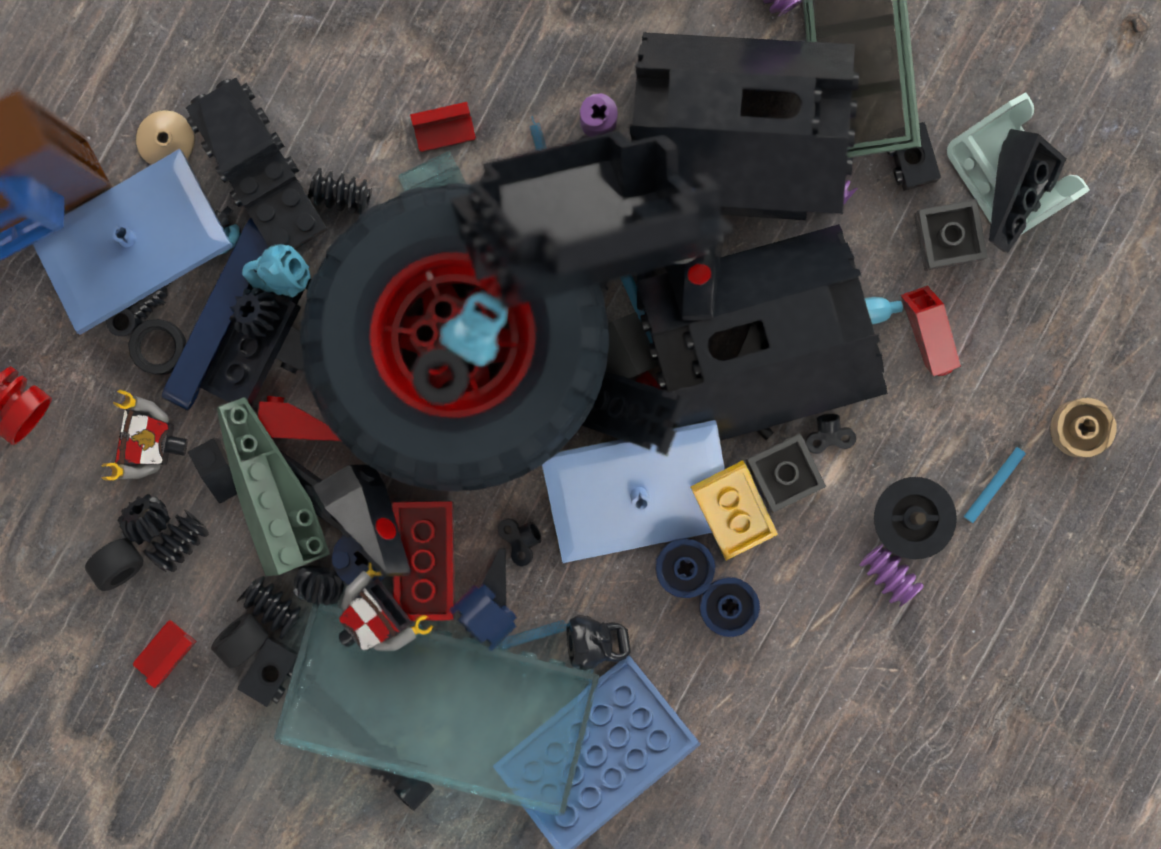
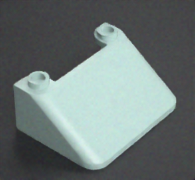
[947,93,1090,234]

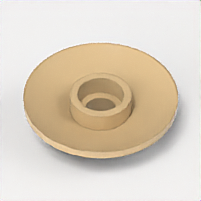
[136,110,195,165]

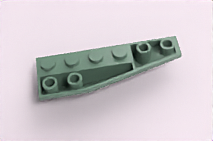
[217,397,330,576]

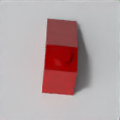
[258,396,342,442]

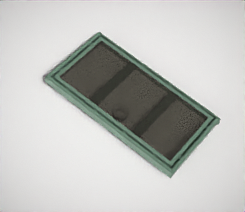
[803,0,921,158]

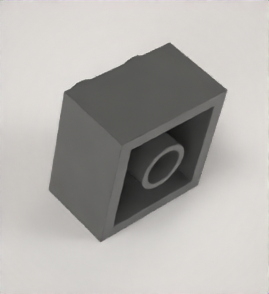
[914,199,988,271]
[745,434,826,513]

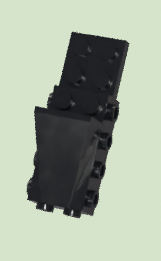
[185,78,328,250]

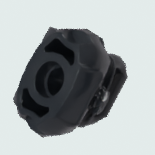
[566,615,631,671]

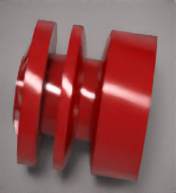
[0,366,52,446]

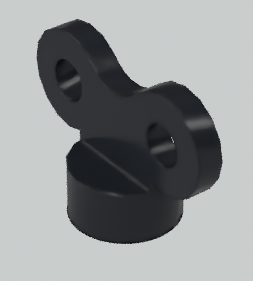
[805,414,856,454]
[497,518,542,567]

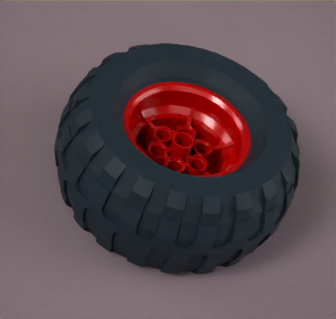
[300,183,609,491]

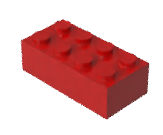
[393,501,455,621]

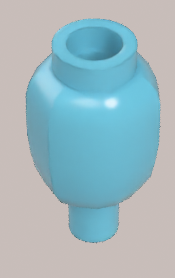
[865,297,903,325]

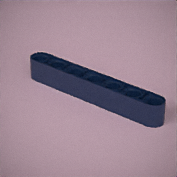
[161,218,269,411]

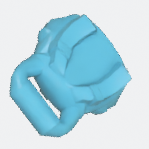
[242,244,311,297]
[440,291,507,366]

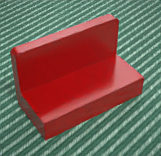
[410,102,476,152]
[133,620,197,689]

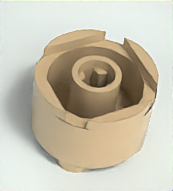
[1050,398,1117,458]

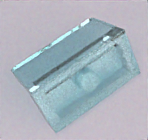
[398,151,466,191]

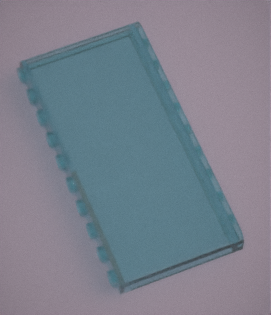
[274,603,600,816]

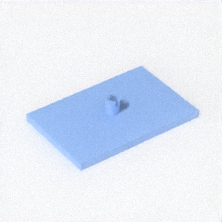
[542,420,724,563]

